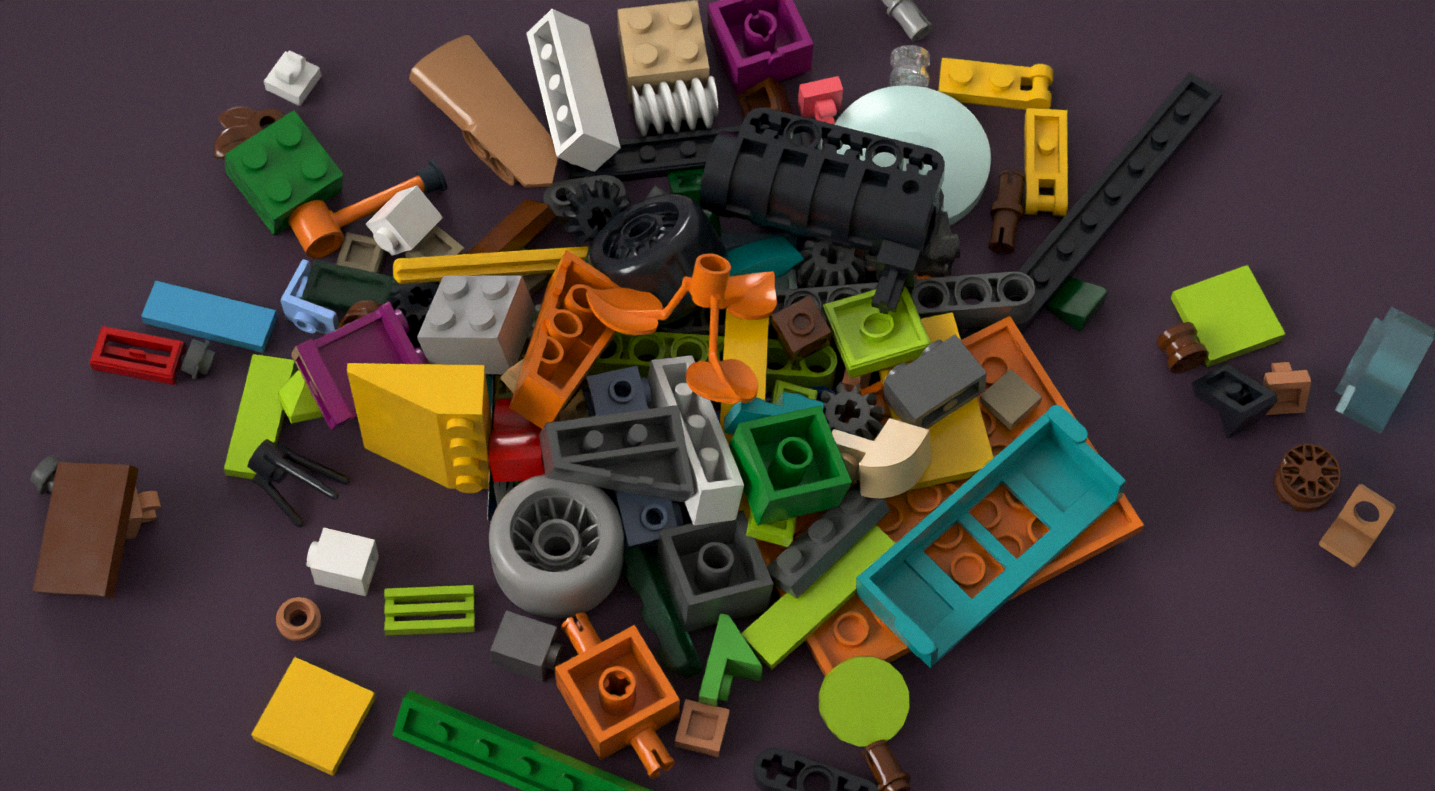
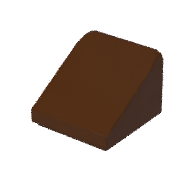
[736,76,794,119]

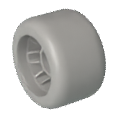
[489,474,624,619]

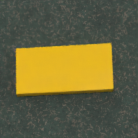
[878,312,994,490]

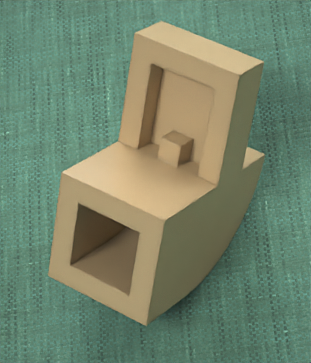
[832,418,931,498]

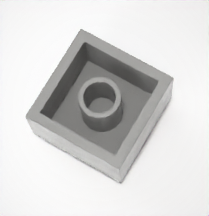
[417,276,537,374]

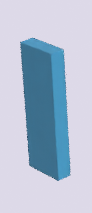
[141,281,278,353]

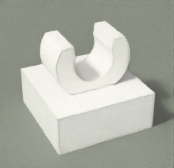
[264,50,321,106]

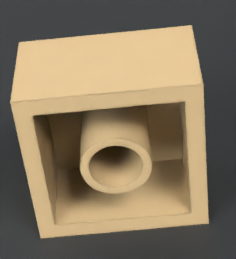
[617,0,709,103]

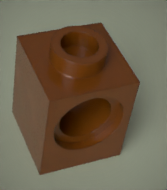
[772,295,831,365]

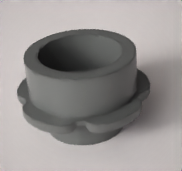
[181,339,216,379]
[30,455,68,495]

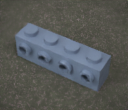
[581,366,683,553]

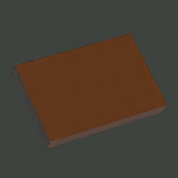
[33,462,139,599]

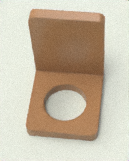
[1319,484,1396,568]

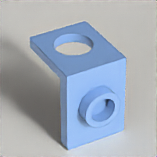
[281,259,339,335]

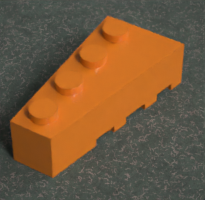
[509,250,621,429]

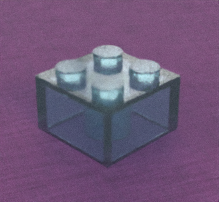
[1335,306,1435,434]

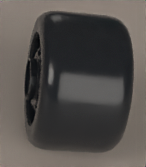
[588,194,728,327]

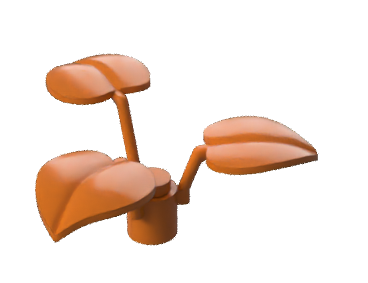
[586,254,777,404]

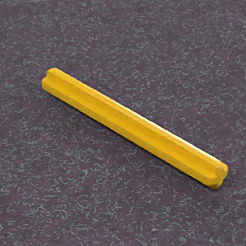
[393,246,590,284]

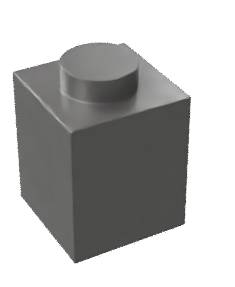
[490,610,563,682]

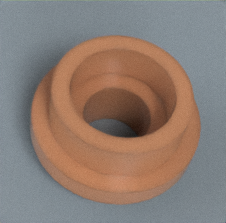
[276,597,321,641]

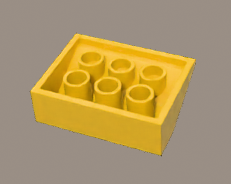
[347,363,492,493]

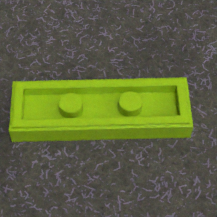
[224,354,296,479]

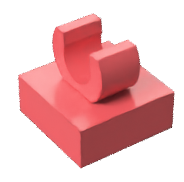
[798,76,843,125]

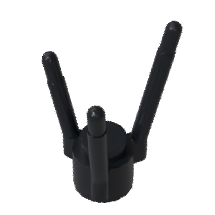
[247,439,350,527]

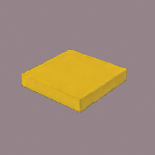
[251,657,376,776]

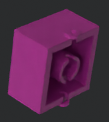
[707,0,814,94]

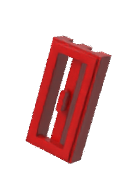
[89,326,186,385]

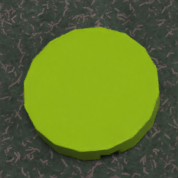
[819,656,910,747]

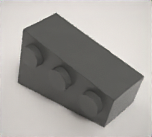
[539,405,695,502]

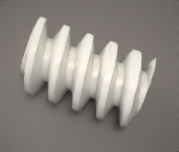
[631,76,718,136]

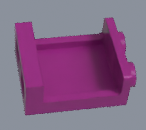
[291,302,429,431]

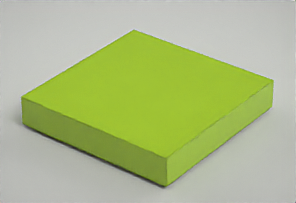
[1171,265,1285,368]
[823,286,931,379]

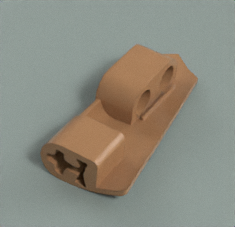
[409,35,559,188]

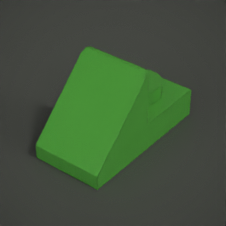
[699,613,762,707]

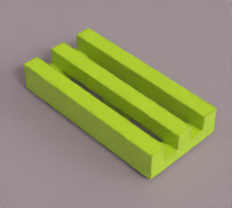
[384,585,475,636]

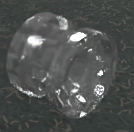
[889,45,930,88]

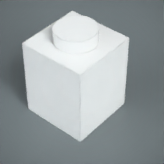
[366,186,443,256]
[307,528,379,596]

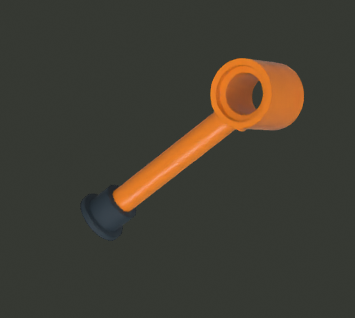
[288,159,448,259]

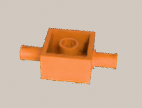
[555,612,680,778]

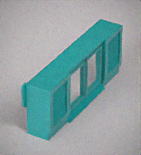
[856,405,1126,668]

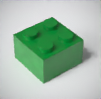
[225,110,343,236]
[729,405,852,526]

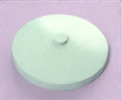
[835,86,991,231]

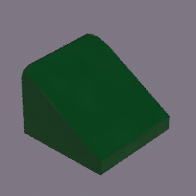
[1046,278,1108,332]

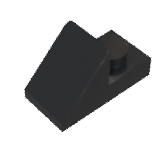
[1192,364,1278,438]

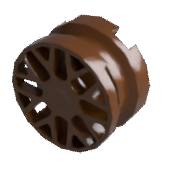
[1273,443,1341,513]

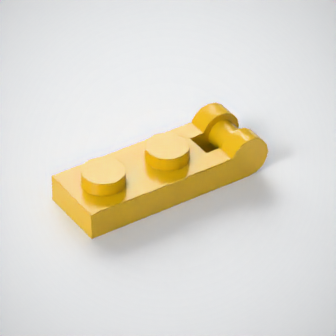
[938,58,1054,110]
[1023,108,1068,217]

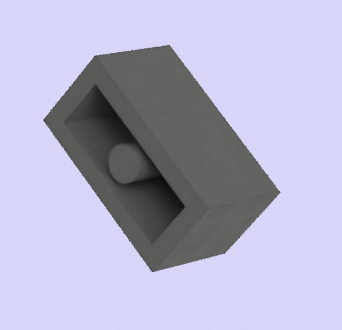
[884,334,987,429]

